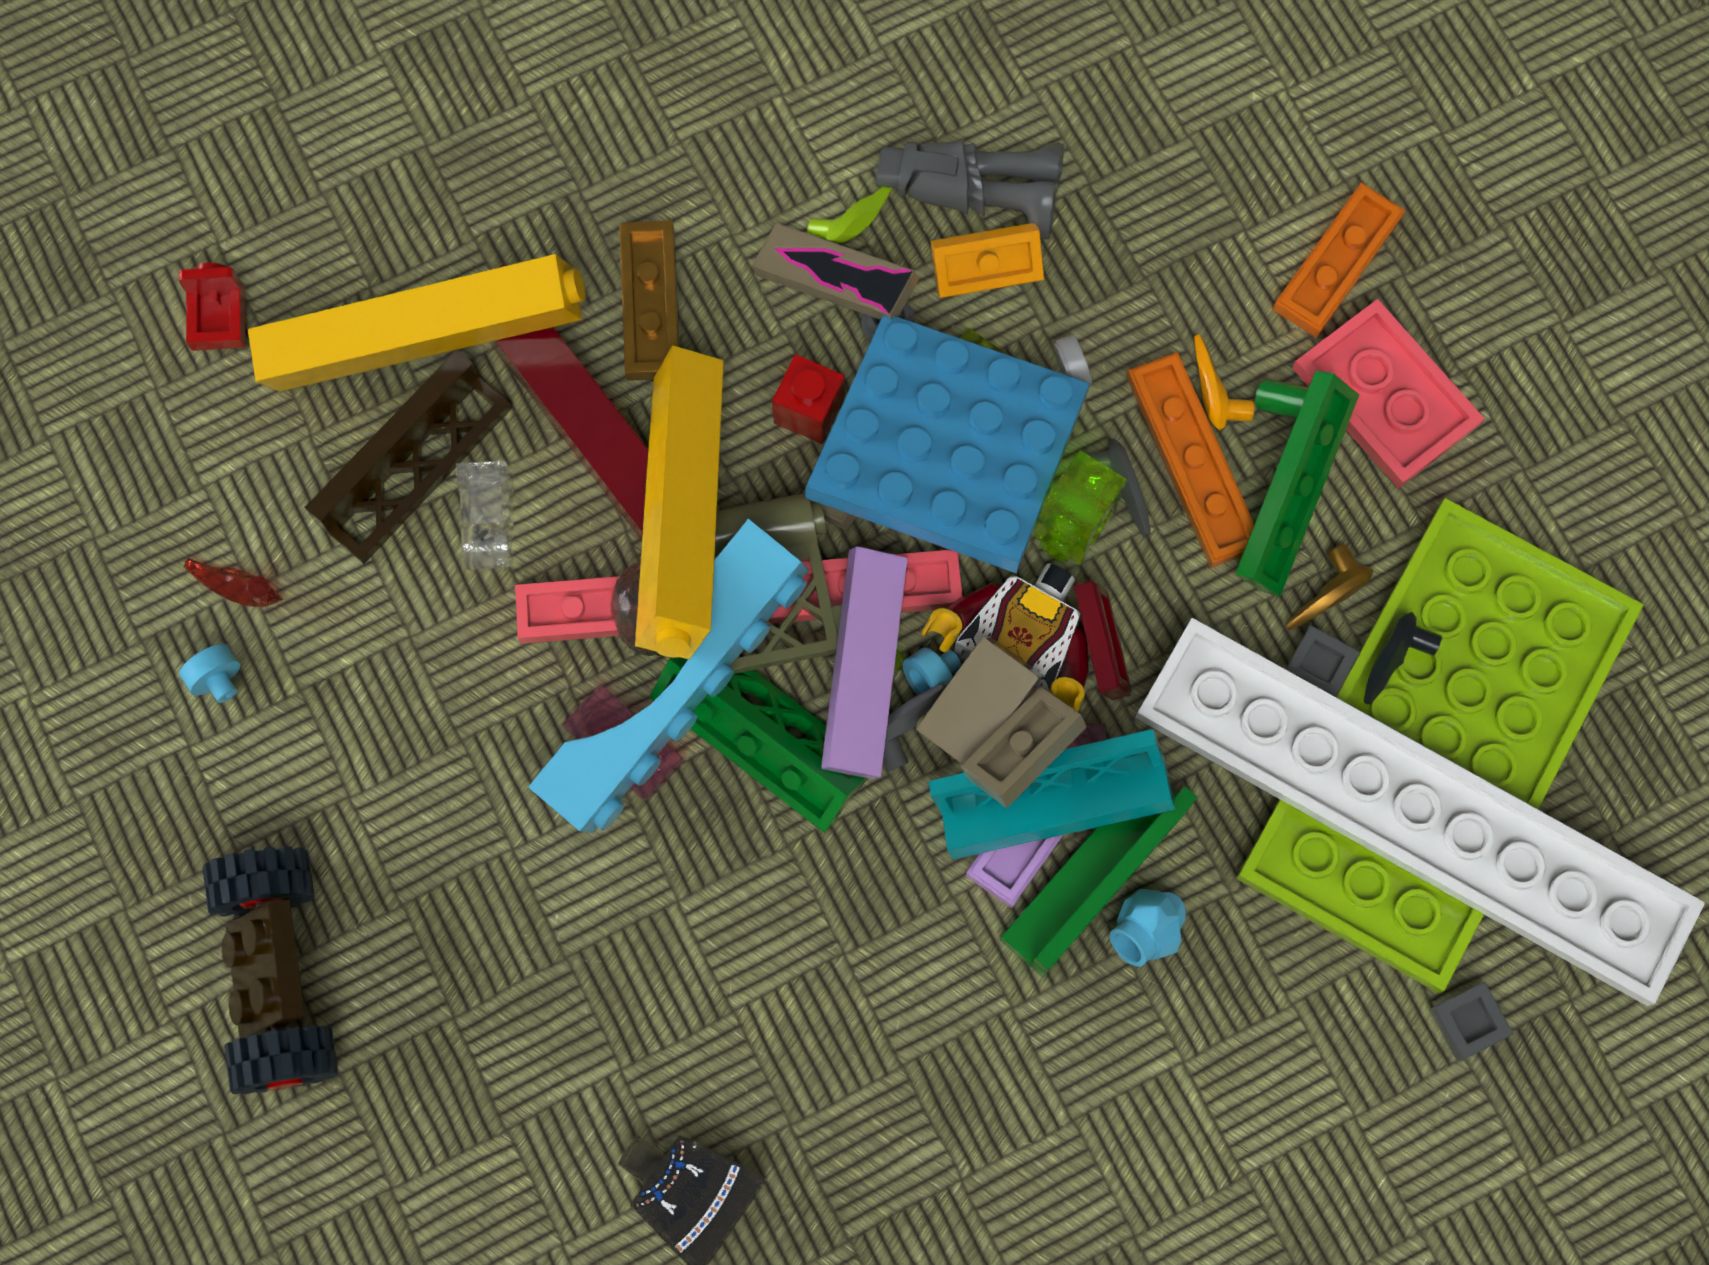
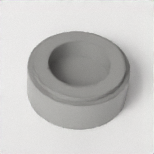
[1053,334,1092,385]

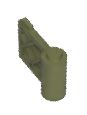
[714,493,842,674]

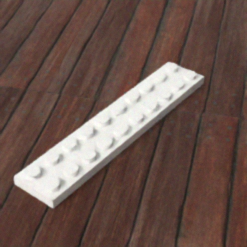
[1135,618,1705,1006]

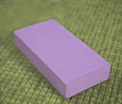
[965,835,1063,909]

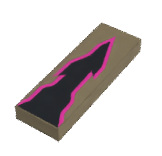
[752,223,918,320]

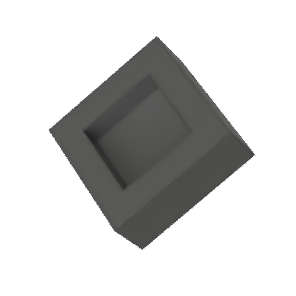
[1285,625,1360,697]
[1429,982,1514,1062]

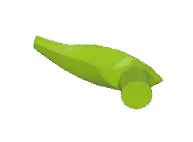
[807,187,892,244]

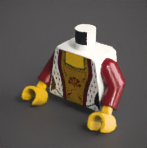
[921,564,1089,712]

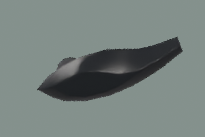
[1364,612,1442,704]

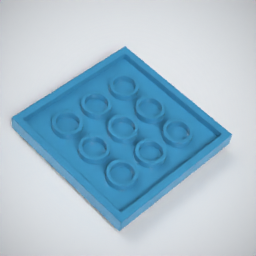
[805,316,1090,573]

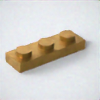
[619,220,679,381]

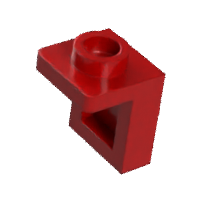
[179,262,245,351]

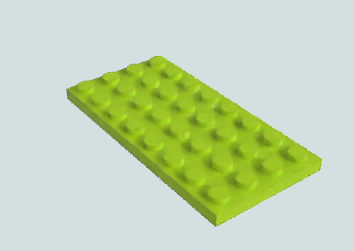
[1236,498,1644,993]

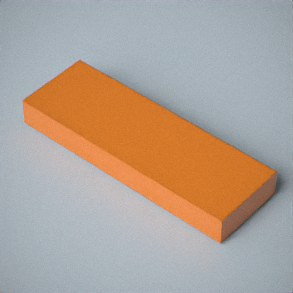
[1272,183,1406,338]

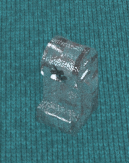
[456,460,515,570]

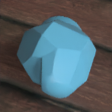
[1109,889,1186,967]

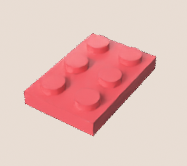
[1292,299,1485,489]

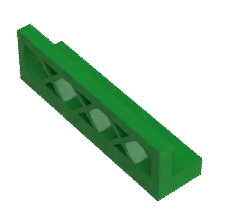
[649,657,869,833]
[1000,786,1198,978]

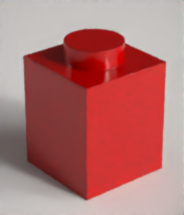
[772,354,845,445]

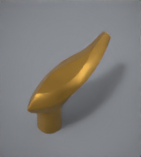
[1285,544,1374,631]

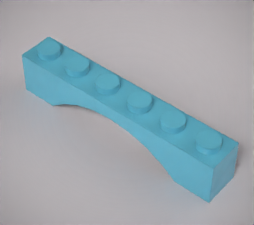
[528,519,809,833]

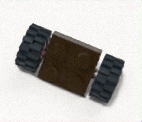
[202,846,339,1094]

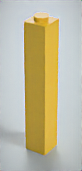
[248,254,586,392]
[635,345,724,660]

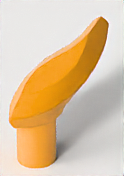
[1194,334,1254,430]

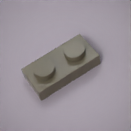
[961,686,1087,808]

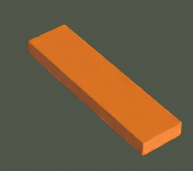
[1126,352,1255,569]

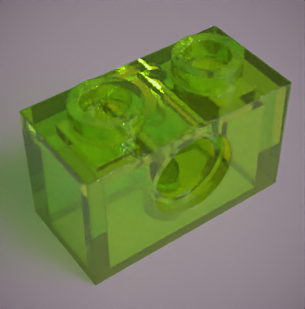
[1034,450,1128,565]

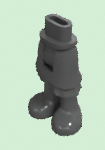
[876,139,1064,240]

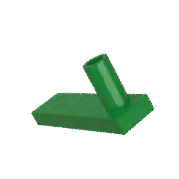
[1235,370,1359,597]

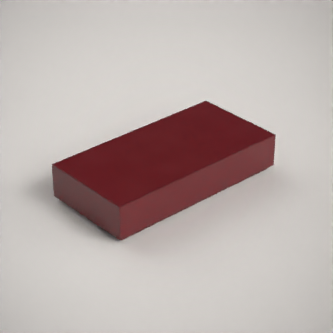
[1074,580,1132,701]

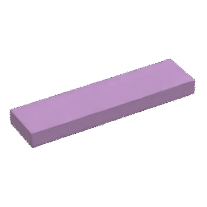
[821,546,908,779]

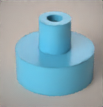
[179,644,241,703]
[903,647,962,695]

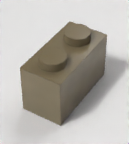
[916,636,1044,764]

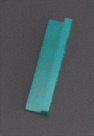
[929,729,1175,860]

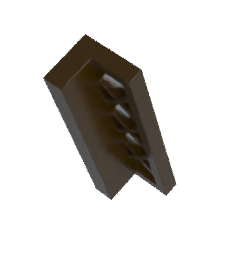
[305,350,512,565]

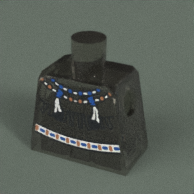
[618,1135,767,1265]

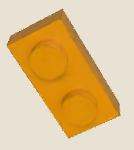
[930,223,1044,298]

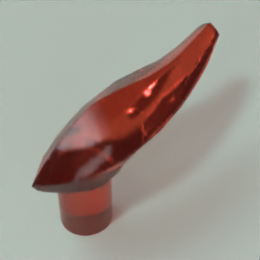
[184,558,283,607]

